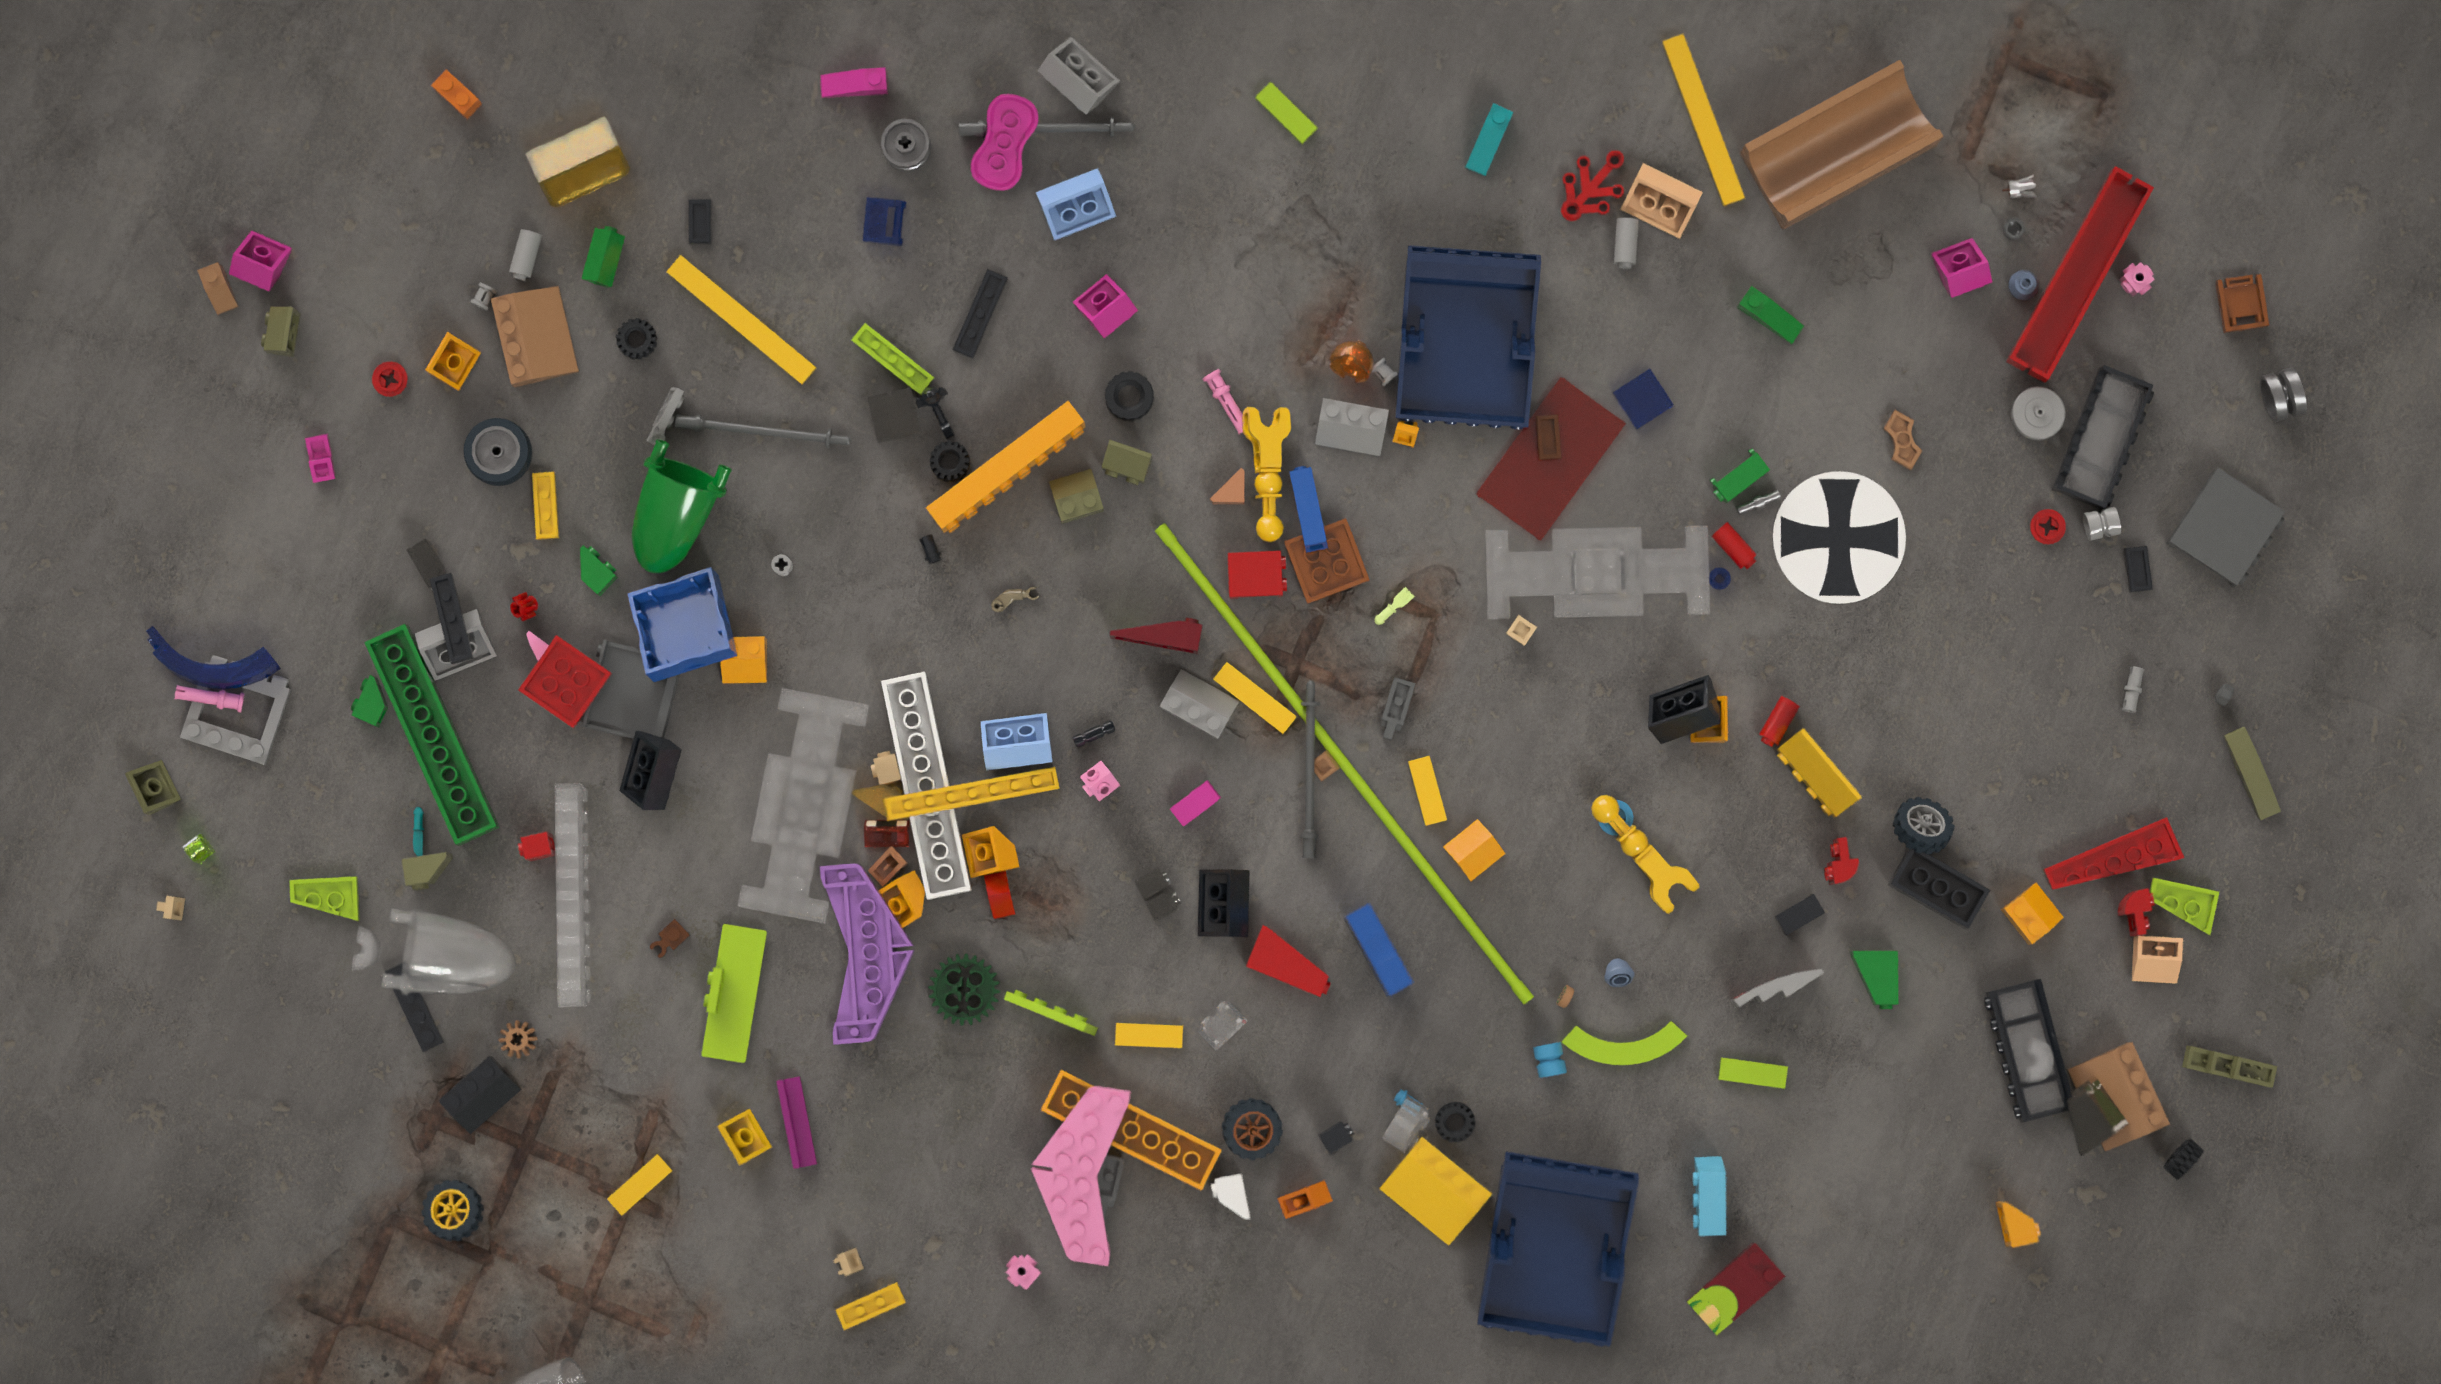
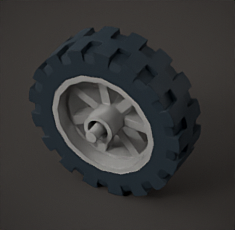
[1892,797,1955,854]

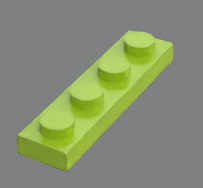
[851,323,935,396]

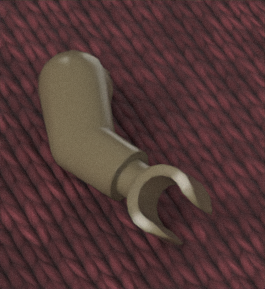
[991,586,1040,612]

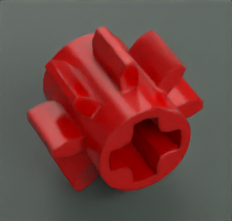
[510,592,538,621]

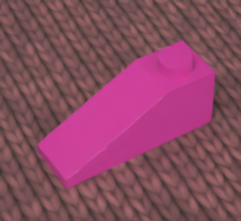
[821,68,888,98]

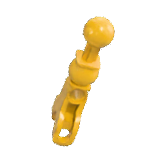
[1242,407,1291,542]
[1591,795,1699,914]

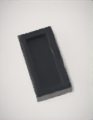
[689,199,711,244]
[2124,546,2153,593]
[1775,894,1825,936]

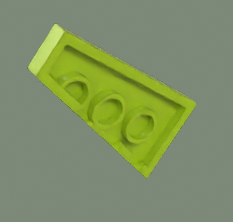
[1004,990,1098,1036]

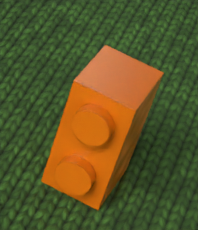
[431,69,482,119]

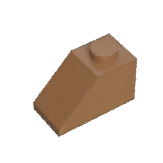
[197,262,238,315]

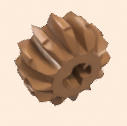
[499,1020,538,1058]

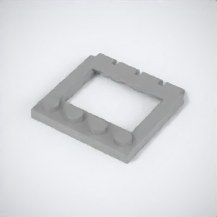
[180,655,291,765]

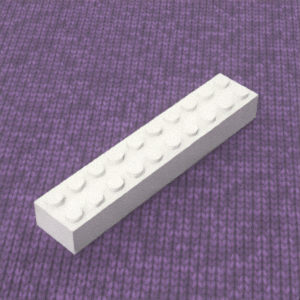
[881,672,972,900]

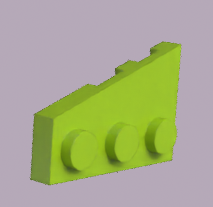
[289,876,360,921]
[2149,878,2219,935]

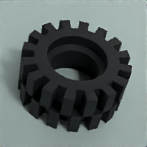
[616,318,657,360]
[930,441,970,482]
[1435,1102,1475,1143]
[2163,1138,2204,1180]

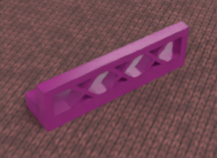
[776,1076,817,1169]

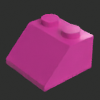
[229,231,292,291]
[1931,238,1992,298]
[1073,274,1138,338]

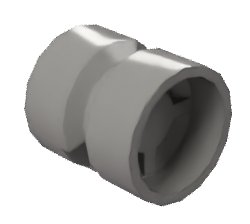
[2083,506,2121,541]

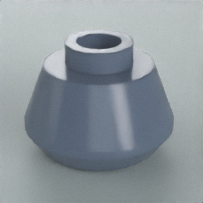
[2009,270,2039,300]
[1604,959,1635,987]

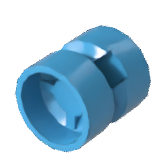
[1533,1042,1567,1078]

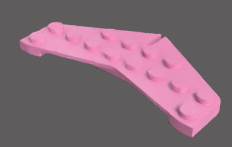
[1031,1086,1131,1266]

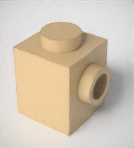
[871,751,902,786]

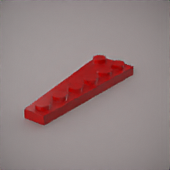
[2043,817,2184,890]

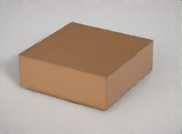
[1314,750,1340,782]

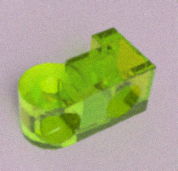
[183,834,215,864]

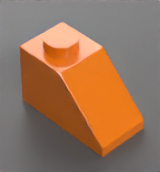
[1277,1180,1333,1219]

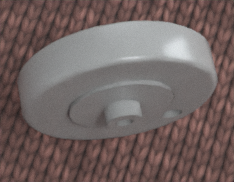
[2011,387,2066,440]

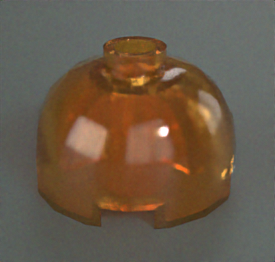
[1329,341,1374,383]

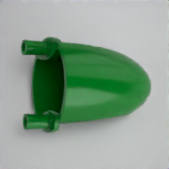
[632,439,732,573]

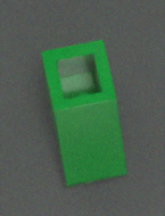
[580,545,618,596]
[351,675,388,728]

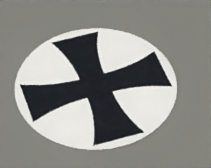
[1773,471,1906,604]

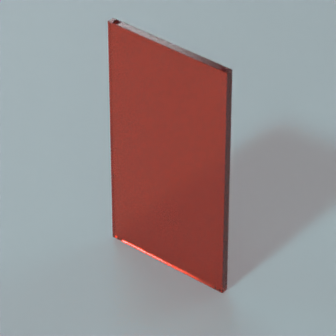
[1476,377,1626,541]

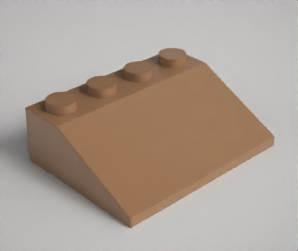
[491,286,579,388]
[2067,1042,2170,1151]

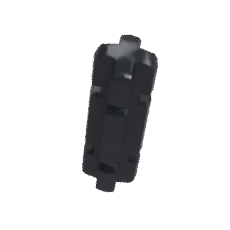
[1073,721,1115,747]

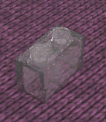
[1382,1096,1430,1152]

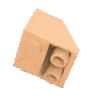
[2132,936,2183,984]

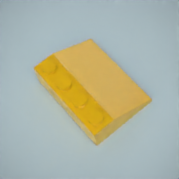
[1776,728,1862,818]
[1379,1137,1492,1246]

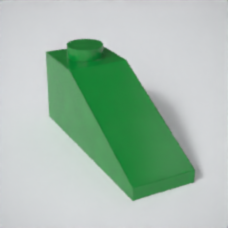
[1737,286,1804,345]

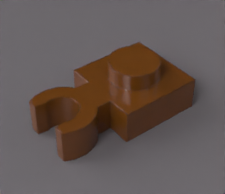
[649,919,690,958]

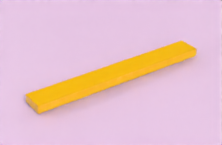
[1662,34,1745,206]
[667,255,816,385]
[883,767,1059,821]

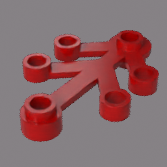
[1561,150,1624,221]

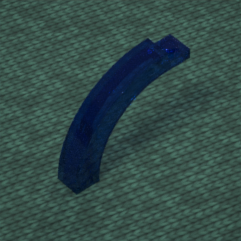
[146,626,281,689]

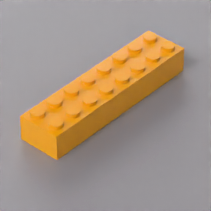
[926,401,1085,533]
[1041,1070,1221,1190]

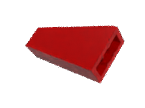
[1246,925,1331,997]

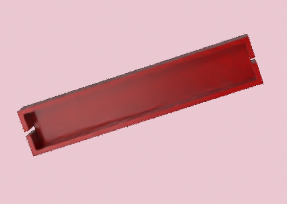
[2006,166,2154,383]

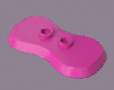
[971,94,1038,191]

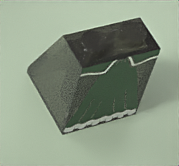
[2067,1079,2129,1157]

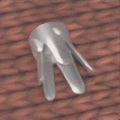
[2002,175,2036,198]

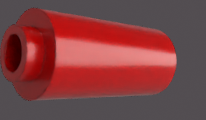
[1711,522,1757,569]
[1759,696,1800,747]

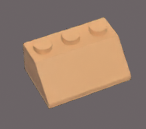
[1620,163,1703,239]

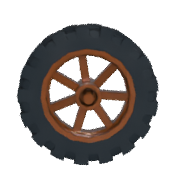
[1222,1098,1283,1160]

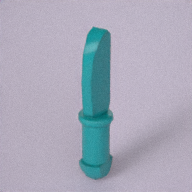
[413,807,424,857]

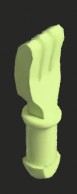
[1374,587,1415,625]

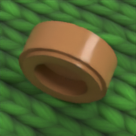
[1556,985,1574,1008]

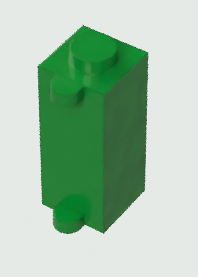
[581,226,625,288]
[1709,448,1770,504]

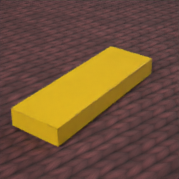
[532,471,559,540]
[1408,756,1447,826]
[1115,1023,1183,1048]
[607,1154,673,1216]
[835,1282,906,1330]

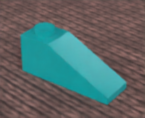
[1465,103,1513,176]

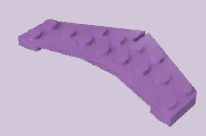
[820,864,915,1045]

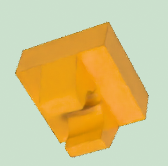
[1392,420,1419,447]

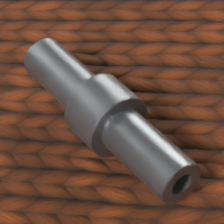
[1736,490,1781,515]

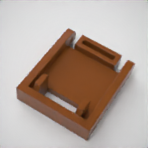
[2216,274,2269,333]

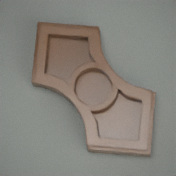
[1883,410,1922,471]

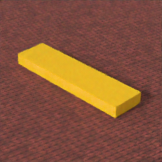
[1213,662,1297,734]

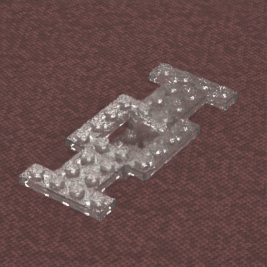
[1485,526,1710,620]
[737,688,870,924]

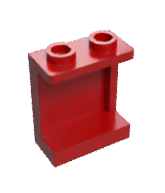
[1228,551,1287,599]

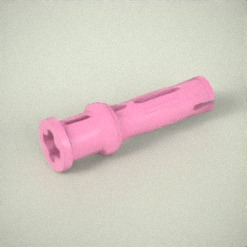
[1203,369,1243,434]
[175,685,244,713]

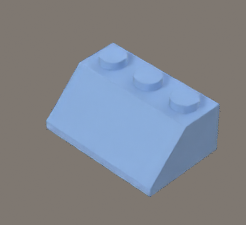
[1036,168,1116,240]
[981,713,1052,770]

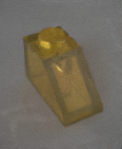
[851,784,903,818]

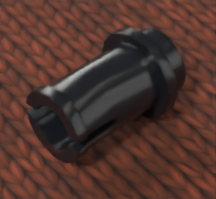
[919,534,942,564]

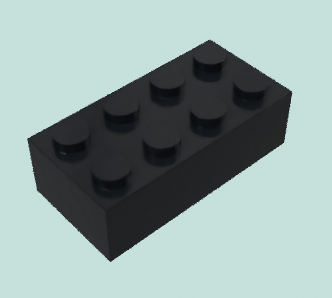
[1888,848,1990,929]

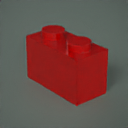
[518,832,557,861]

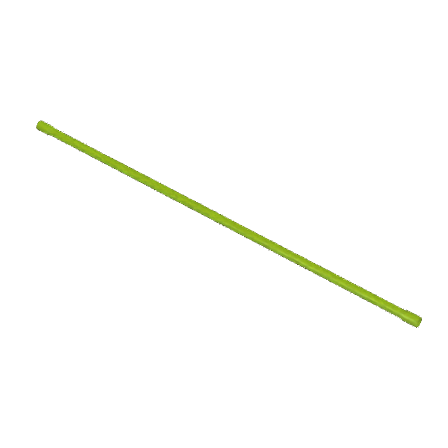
[1155,523,1534,1005]

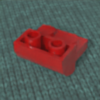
[1824,837,1859,885]
[2118,888,2154,937]

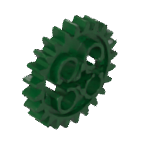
[928,953,1001,1026]

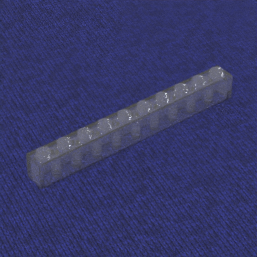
[555,783,591,1008]

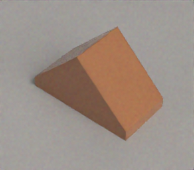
[1210,468,1244,504]
[868,846,908,887]

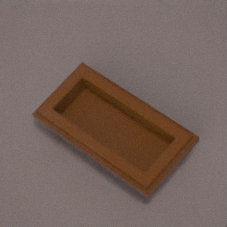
[1536,414,1561,460]

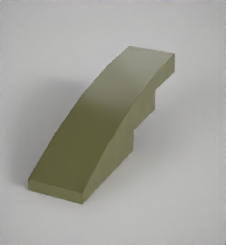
[2224,727,2281,820]
[2182,1046,2277,1088]

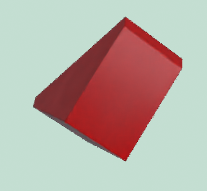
[984,871,1015,919]

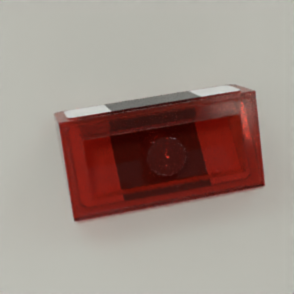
[864,820,909,847]

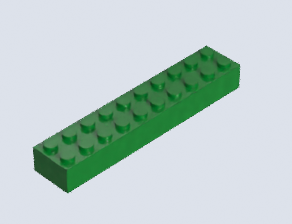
[364,624,500,846]

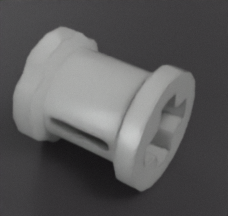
[470,282,498,311]
[1369,358,1398,387]
[771,554,793,576]

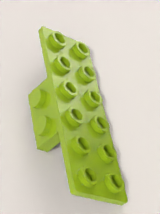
[701,924,767,1063]

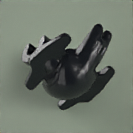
[916,387,954,439]

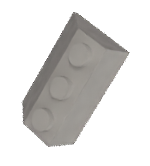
[1037,37,1120,115]
[1315,398,1389,456]
[415,609,497,681]
[1160,669,1240,740]

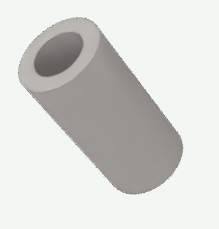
[1614,218,1639,269]
[509,229,542,281]

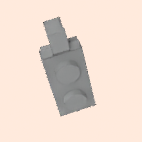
[646,387,684,446]

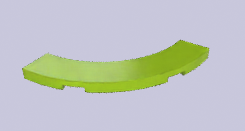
[1561,1021,1687,1065]

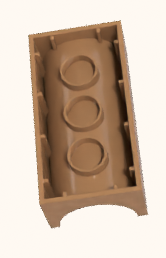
[1740,60,1944,230]

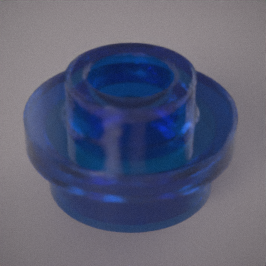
[1708,567,1731,590]

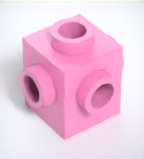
[2119,262,2155,297]
[1080,761,1120,801]
[1006,1254,1041,1290]

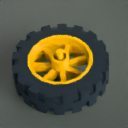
[421,1180,484,1241]

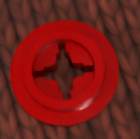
[372,361,408,397]
[2030,509,2066,544]

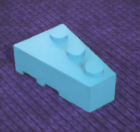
[1693,1156,1726,1236]

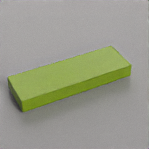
[1255,82,1318,144]
[1718,1057,1788,1089]

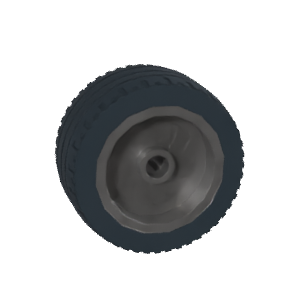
[464,418,532,486]

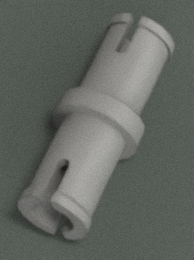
[2122,666,2145,713]

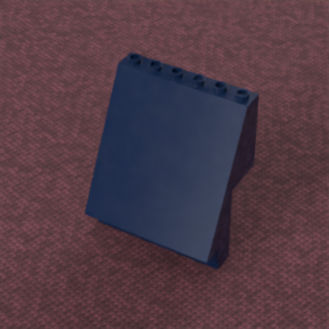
[1396,245,1541,429]
[1477,1152,1639,1346]

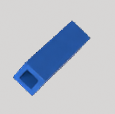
[1290,466,1328,553]

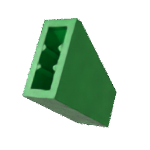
[1851,951,1898,1009]

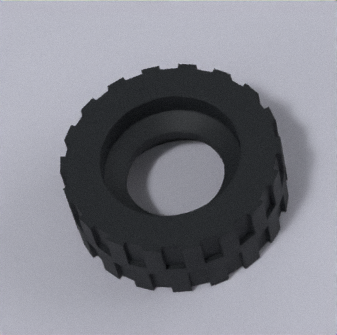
[1105,371,1154,422]

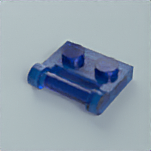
[863,197,907,246]

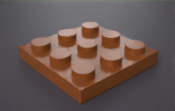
[1284,518,1370,604]

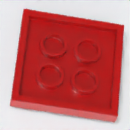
[518,635,612,728]

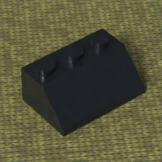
[1648,675,1721,744]
[619,730,682,810]
[1198,869,1250,937]
[438,1056,522,1134]

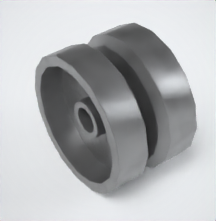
[881,119,931,172]
[2260,367,2307,422]

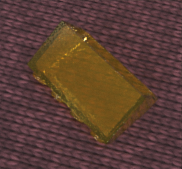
[525,116,630,207]

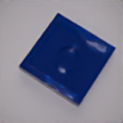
[1613,369,1674,430]

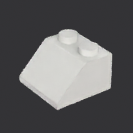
[1211,1173,1250,1219]

